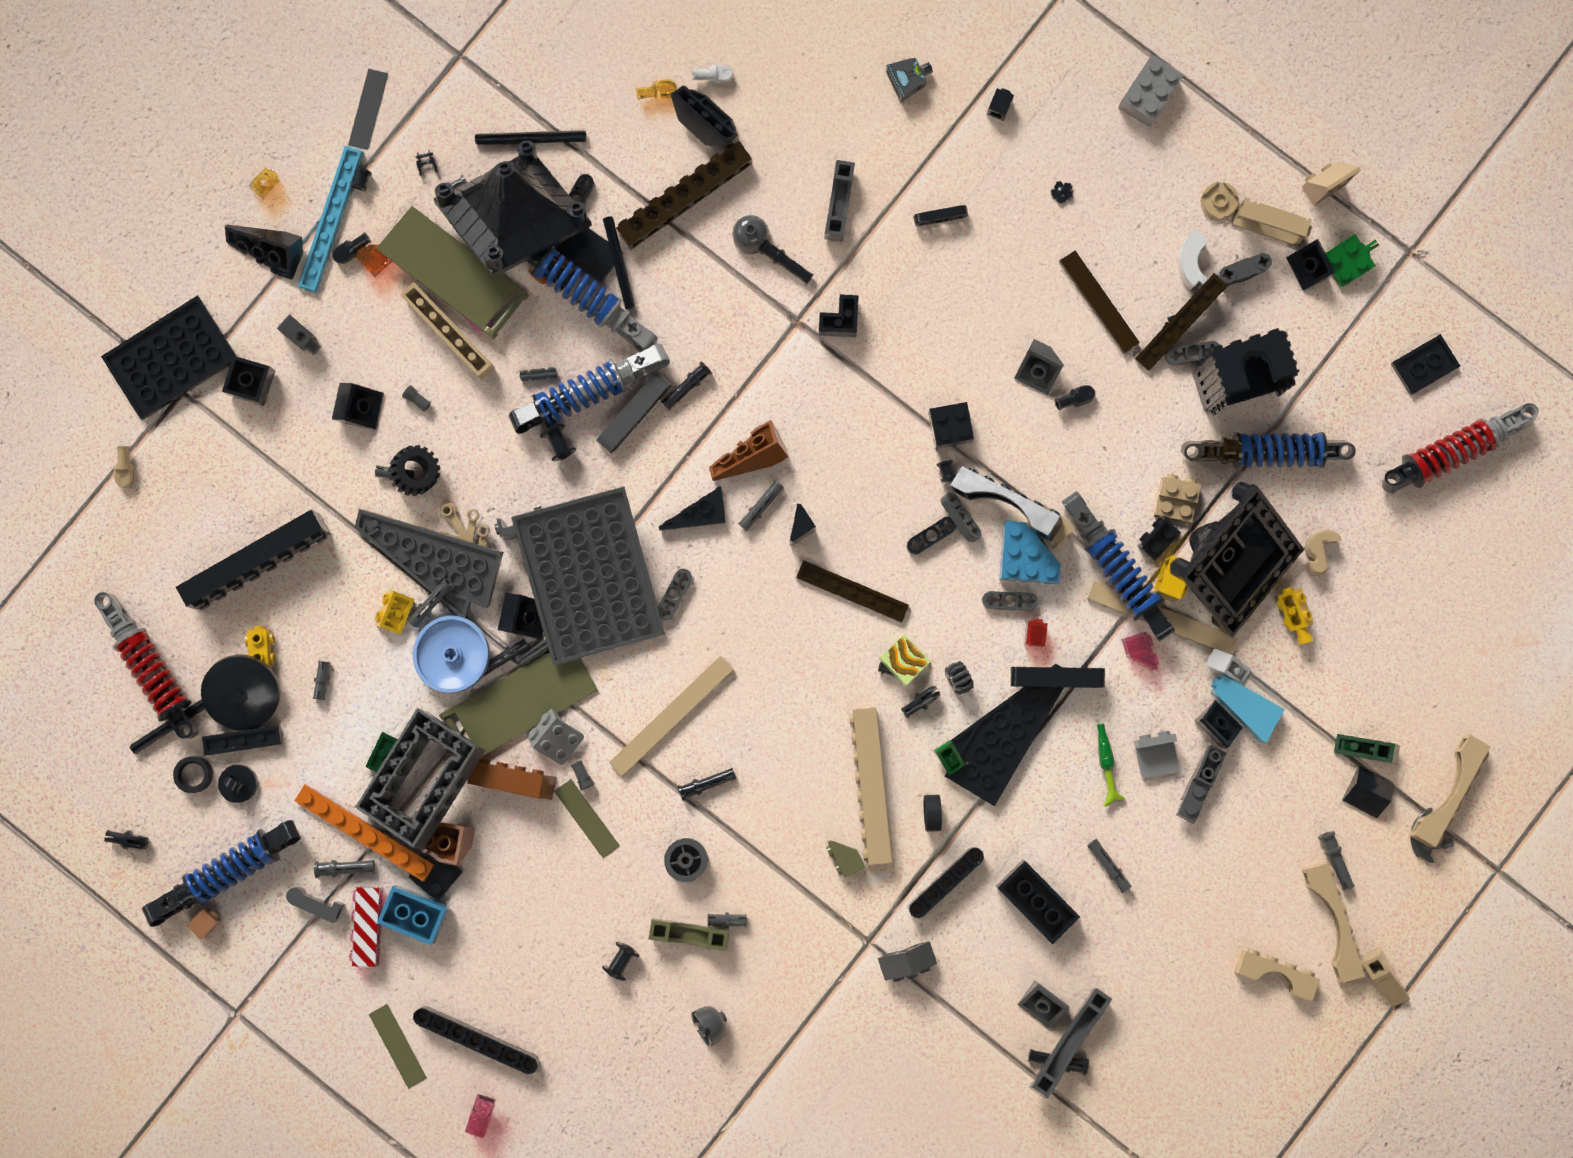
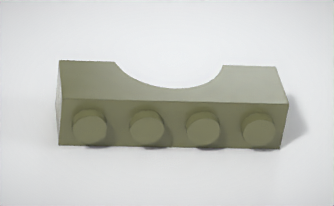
[649,918,730,951]

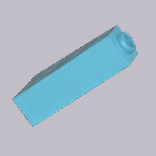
[1210,675,1285,743]

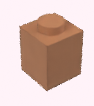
[187,907,222,939]

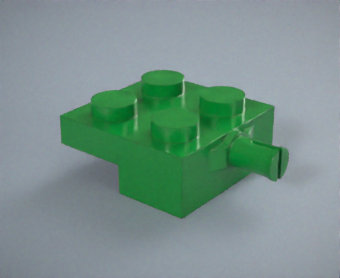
[1326,234,1380,287]

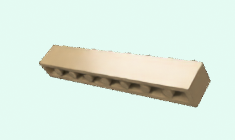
[849,707,892,865]

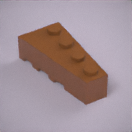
[467,758,557,800]

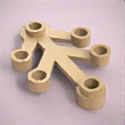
[440,503,490,546]

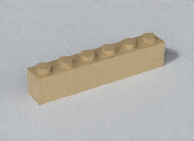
[400,282,495,381]

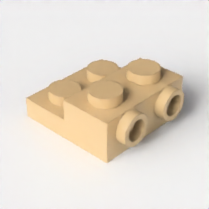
[1154,474,1201,523]

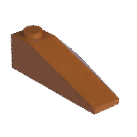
[709,420,788,481]

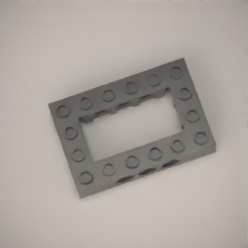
[355,708,486,850]

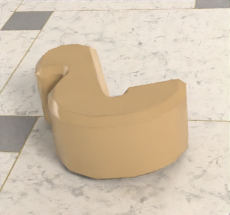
[1304,530,1342,576]

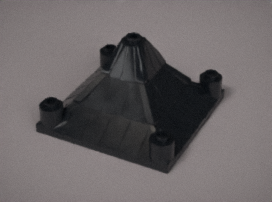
[433,141,592,278]
[1170,482,1305,638]

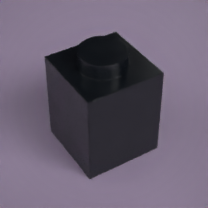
[987,88,1014,121]

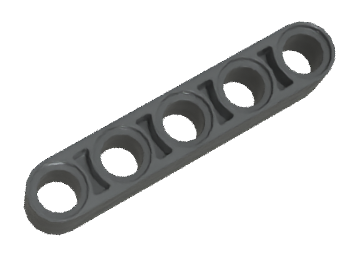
[596,371,672,454]

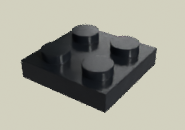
[408,854,464,902]

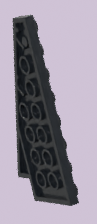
[944,664,1064,806]

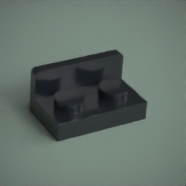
[1138,516,1181,561]

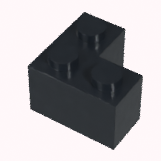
[818,294,859,337]

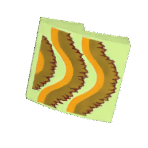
[878,634,931,686]

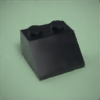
[331,383,384,430]
[497,593,543,639]

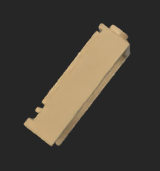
[1232,197,1312,246]

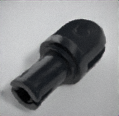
[332,232,372,264]
[1055,385,1096,410]
[901,686,940,718]
[104,830,149,850]

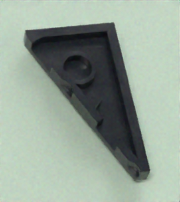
[659,486,726,531]

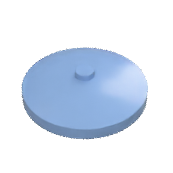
[413,616,490,693]

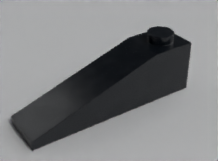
[225,224,303,280]

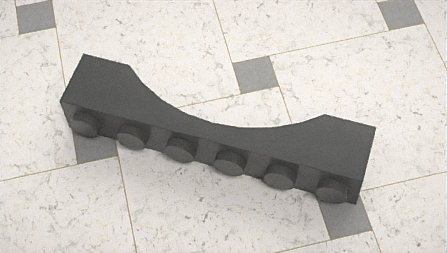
[1028,988,1112,1099]

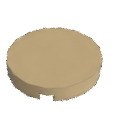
[1200,182,1239,220]

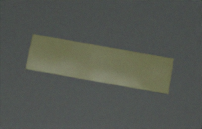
[554,779,620,858]
[368,1004,427,1088]

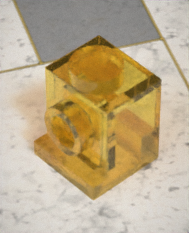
[249,167,280,200]

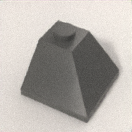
[1014,339,1064,395]

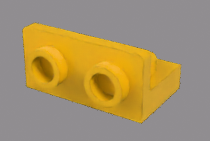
[375,590,414,635]

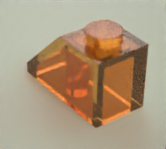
[356,244,392,278]

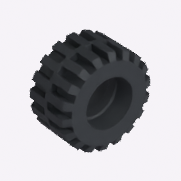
[388,445,441,496]

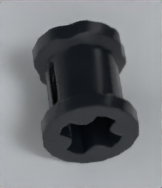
[350,167,372,192]
[936,459,956,483]

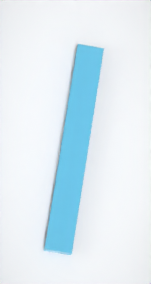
[298,146,364,294]

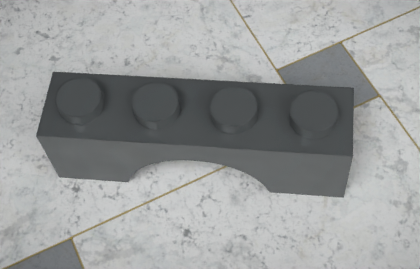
[824,160,855,242]

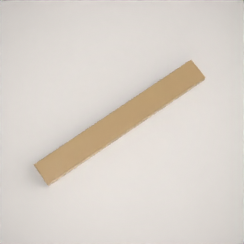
[1087,581,1238,655]
[609,656,734,776]

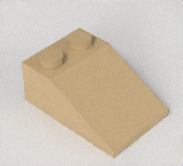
[1302,162,1361,205]

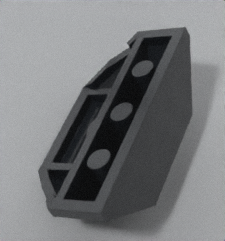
[671,85,738,146]

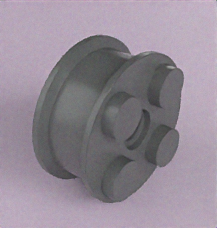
[664,838,708,882]

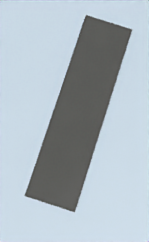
[348,68,388,149]

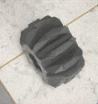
[945,661,974,695]

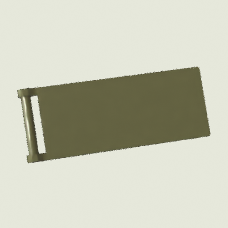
[377,206,530,339]
[439,652,598,757]

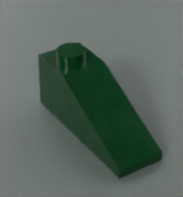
[1334,734,1400,765]

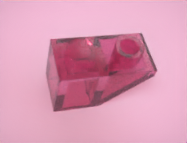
[1121,632,1159,670]
[465,1093,496,1138]

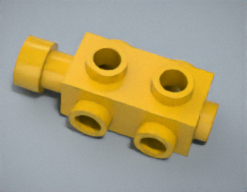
[1277,586,1314,645]
[245,626,276,668]

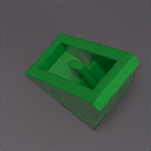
[932,740,965,776]

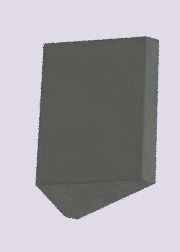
[1017,980,1070,1028]

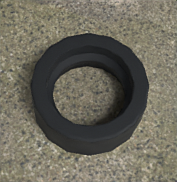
[173,756,213,793]
[923,794,942,832]

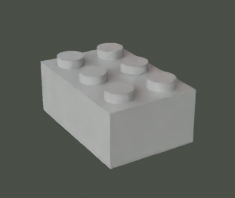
[1118,54,1184,127]

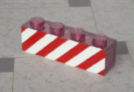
[349,886,383,967]

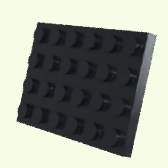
[101,295,238,420]

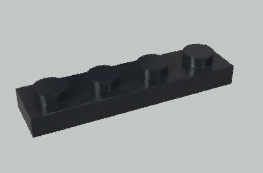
[202,725,283,756]

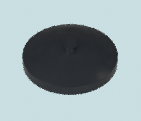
[201,654,281,731]

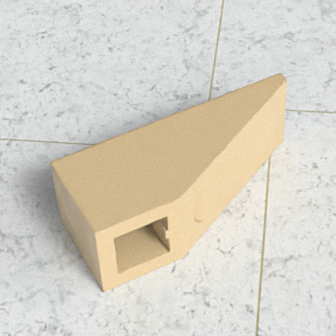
[1362,947,1410,1007]

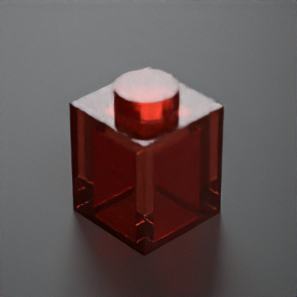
[1024,618,1048,647]

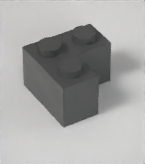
[877,941,937,982]

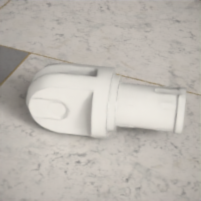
[692,65,734,84]

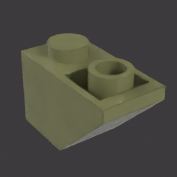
[826,840,866,877]

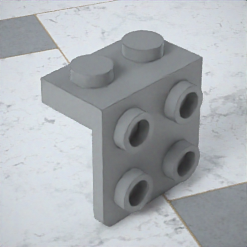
[528,708,584,765]
[1134,730,1179,778]

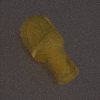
[636,79,677,100]

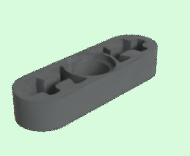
[1165,341,1220,366]
[941,492,982,543]
[658,569,692,620]
[982,591,1038,611]

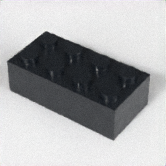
[995,859,1080,944]

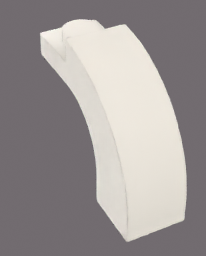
[1177,228,1209,291]

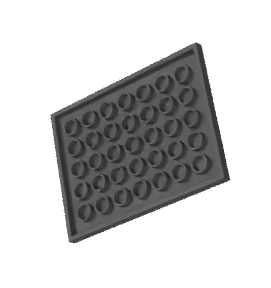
[511,486,665,665]

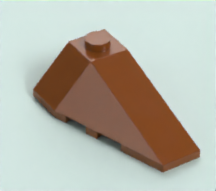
[410,817,475,866]

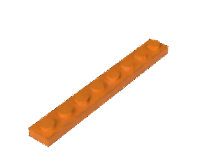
[294,784,435,881]

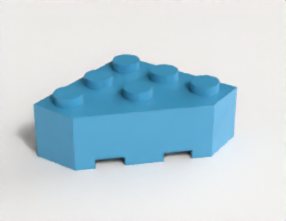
[999,521,1061,585]

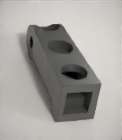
[286,887,345,923]

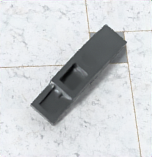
[1176,744,1227,824]

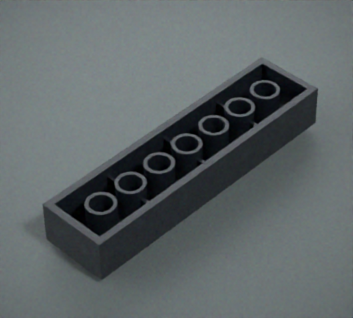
[175,509,331,611]

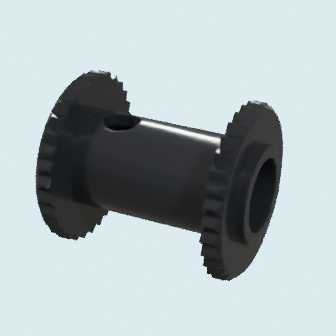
[540,424,576,462]
[602,942,640,981]

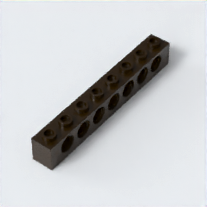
[616,141,753,250]

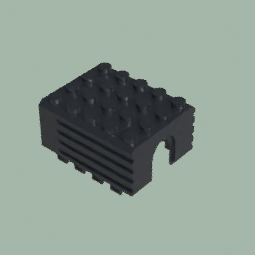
[1192,328,1300,416]

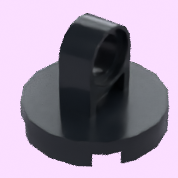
[218,765,258,803]

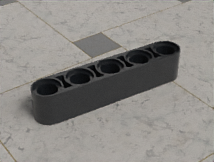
[1010,667,1105,688]
[908,847,984,918]

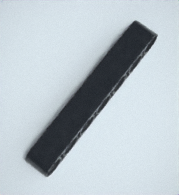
[413,1006,540,1074]

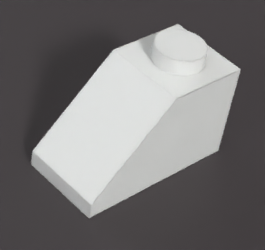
[1206,648,1251,686]

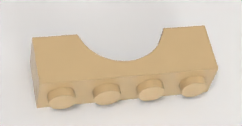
[1234,948,1320,1001]

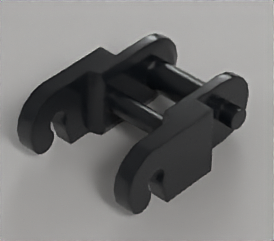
[415,149,438,177]

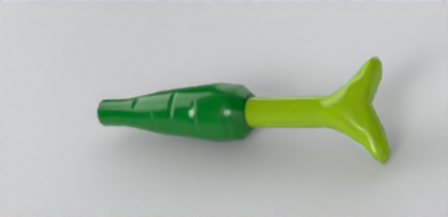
[1097,723,1125,807]

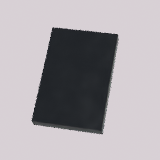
[557,228,624,284]
[1390,334,1460,396]

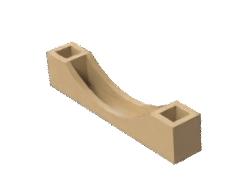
[1409,734,1491,847]
[1301,862,1365,983]

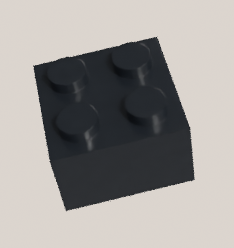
[222,355,276,406]
[928,402,974,449]

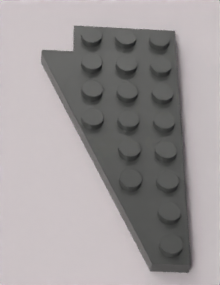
[354,509,504,619]

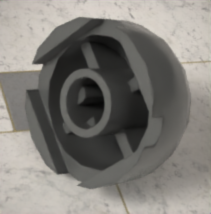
[732,215,770,254]
[691,1006,727,1047]

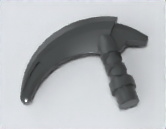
[1410,808,1454,863]

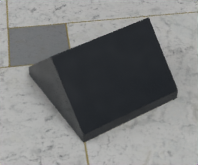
[1286,239,1336,291]
[790,503,816,546]
[1194,700,1243,748]
[1342,766,1394,818]

